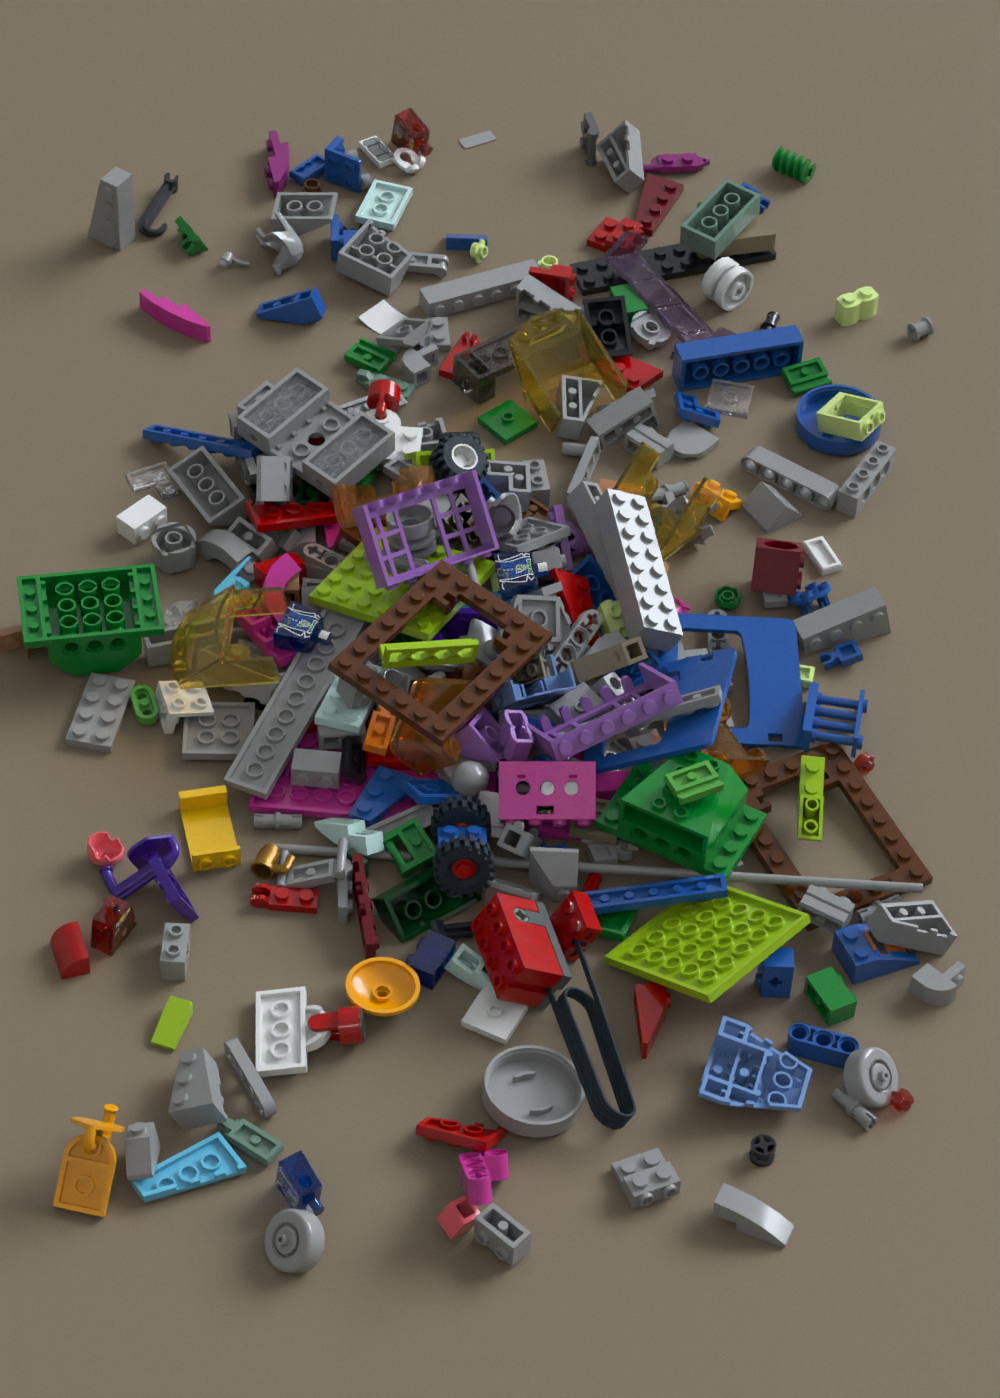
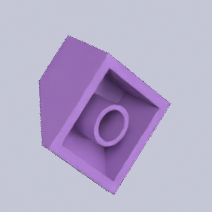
[449,707,504,763]

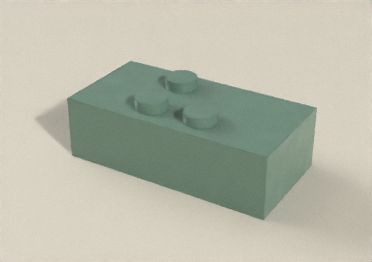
[680,179,760,260]

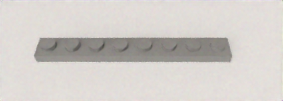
[539,685,722,753]

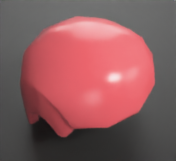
[87,831,124,867]

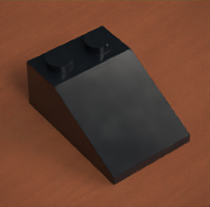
[581,295,633,360]

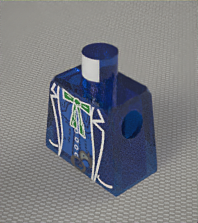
[493,552,549,601]
[273,601,332,654]
[275,1150,325,1216]

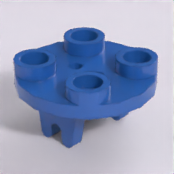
[787,581,832,616]

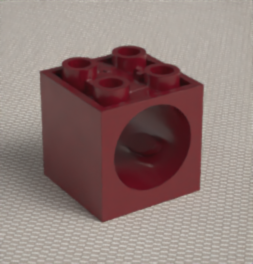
[750,538,805,596]

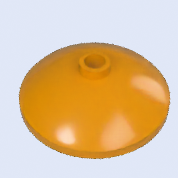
[345,957,420,1017]

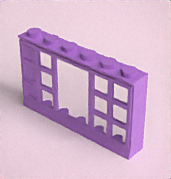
[351,470,500,591]
[527,662,683,761]

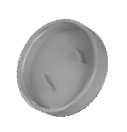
[481,1045,585,1138]

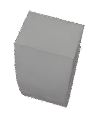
[712,1183,794,1248]

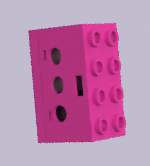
[499,761,596,828]

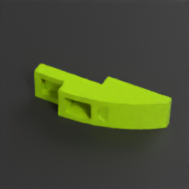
[797,755,825,842]

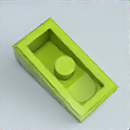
[151,996,193,1051]

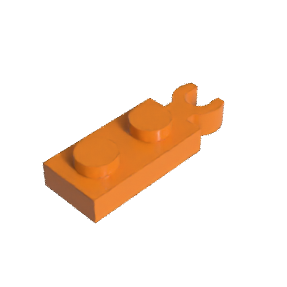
[362,704,396,756]

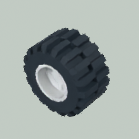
[428,433,490,494]

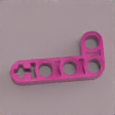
[458,1149,509,1205]

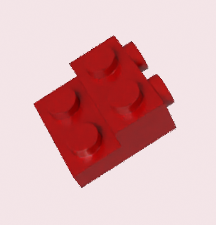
[586,217,644,256]
[529,264,576,302]

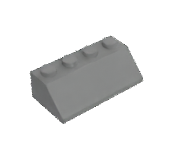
[167,445,249,526]

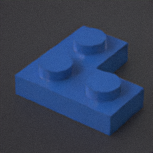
[674,391,721,428]

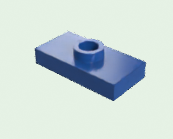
[289,154,325,185]

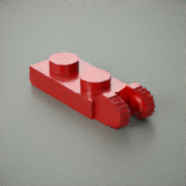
[249,883,320,914]

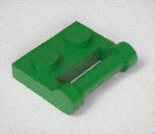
[383,817,436,879]

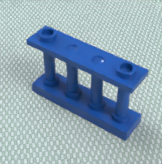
[799,682,868,758]

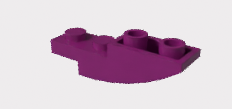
[264,130,290,198]

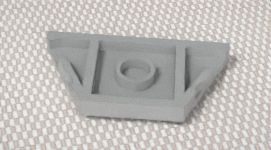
[496,595,580,644]

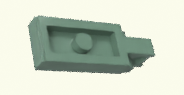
[356,369,416,403]
[216,1116,284,1167]

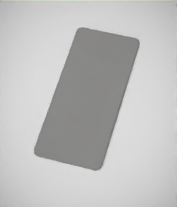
[458,131,496,149]

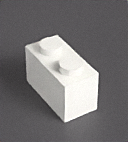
[116,494,168,545]

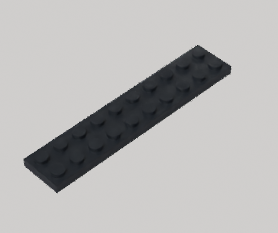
[570,243,776,296]

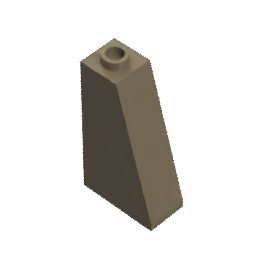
[691,214,776,259]

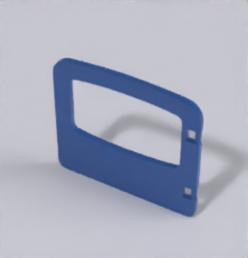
[659,613,804,749]
[583,647,737,774]

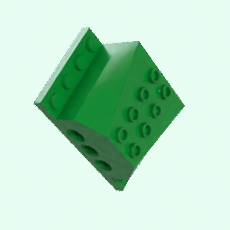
[16,563,164,676]
[595,751,767,881]

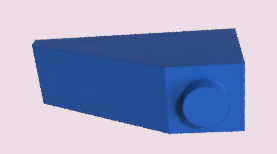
[256,287,326,324]

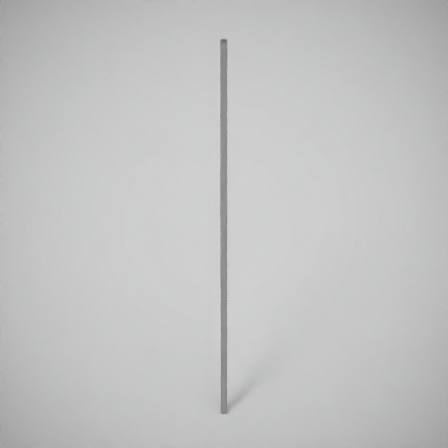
[271,843,923,893]

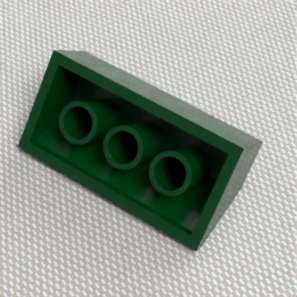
[372,866,482,943]

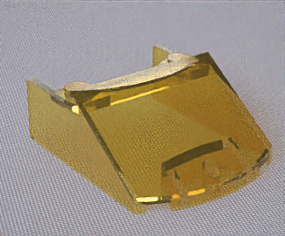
[508,308,628,432]
[613,442,723,563]
[170,584,289,689]

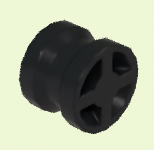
[749,1134,776,1167]

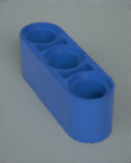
[786,1023,859,1069]

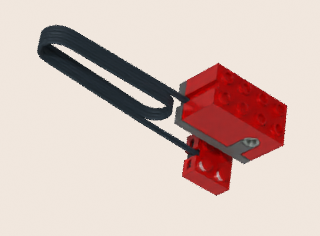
[470,890,636,1130]

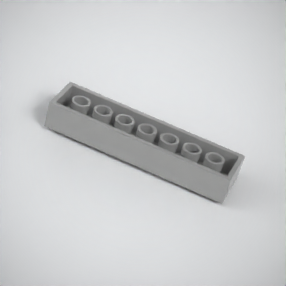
[594,488,683,652]

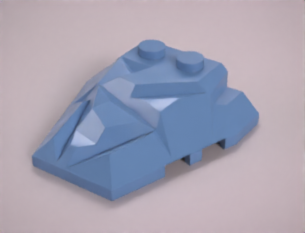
[697,1015,813,1112]

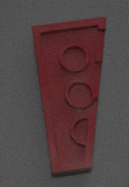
[635,173,684,237]
[352,853,380,959]

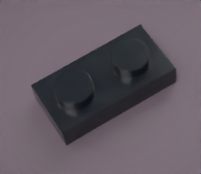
[342,736,366,786]

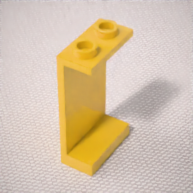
[178,785,241,872]

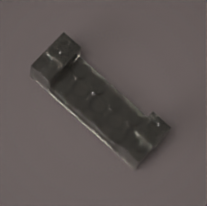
[453,308,581,405]

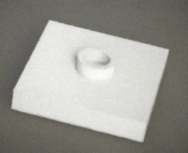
[461,986,528,1045]

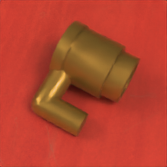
[251,844,296,880]

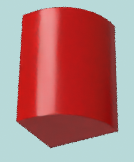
[50,921,90,980]

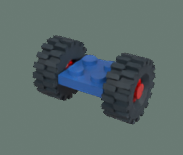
[431,794,495,898]

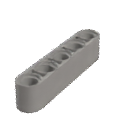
[741,446,840,510]

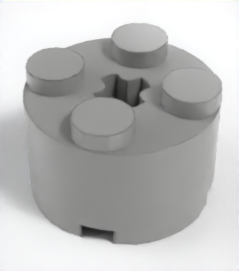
[151,522,197,575]

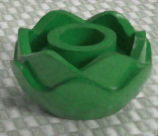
[714,585,742,611]

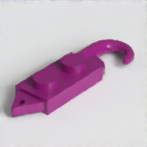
[642,153,710,174]

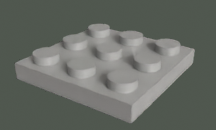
[478,517,571,557]
[182,702,255,760]

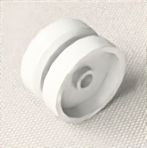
[701,257,754,311]

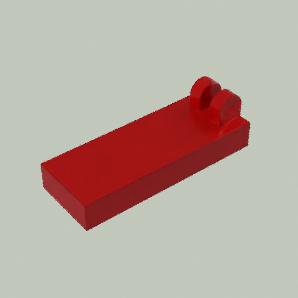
[439,331,481,382]

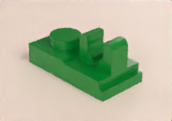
[174,216,209,256]

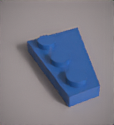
[349,765,417,827]

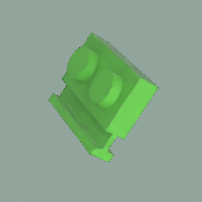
[664,760,724,806]

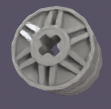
[386,503,437,559]

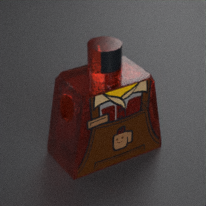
[391,107,433,157]
[91,896,136,956]

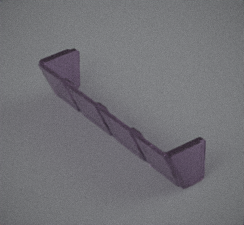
[605,230,737,343]

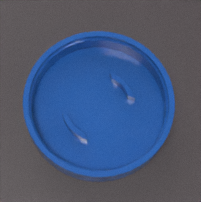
[795,384,881,455]

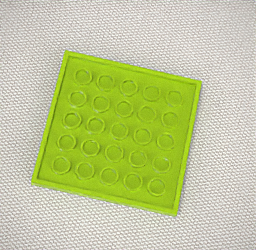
[308,527,496,641]
[604,886,811,1004]

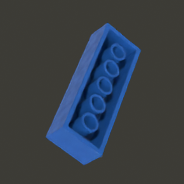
[672,325,804,392]

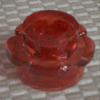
[853,752,875,774]
[890,1088,914,1112]

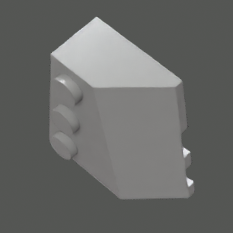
[336,219,413,297]

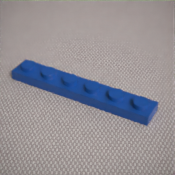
[142,424,264,460]
[582,873,728,915]

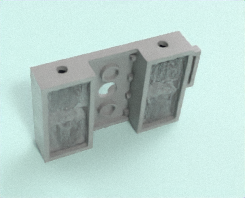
[237,367,395,501]

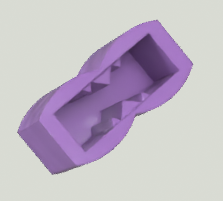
[497,710,534,761]

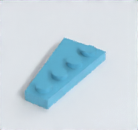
[130,1132,247,1203]

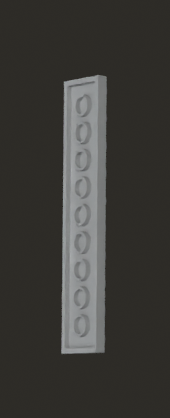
[223,608,367,800]

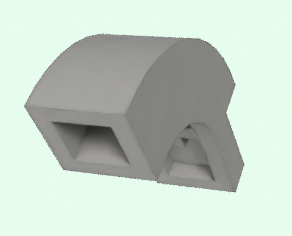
[195,529,256,583]

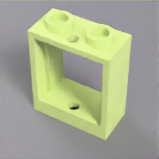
[816,392,885,442]

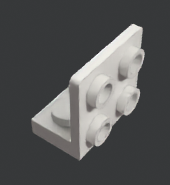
[155,679,214,734]

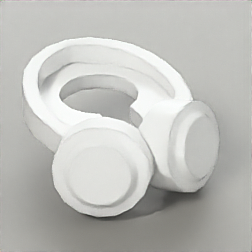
[393,148,425,174]

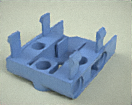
[485,654,577,717]

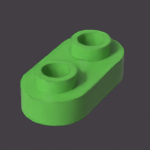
[130,685,159,725]

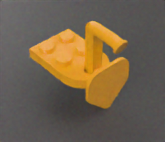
[53,1104,125,1217]

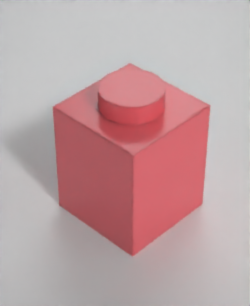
[436,1195,481,1240]

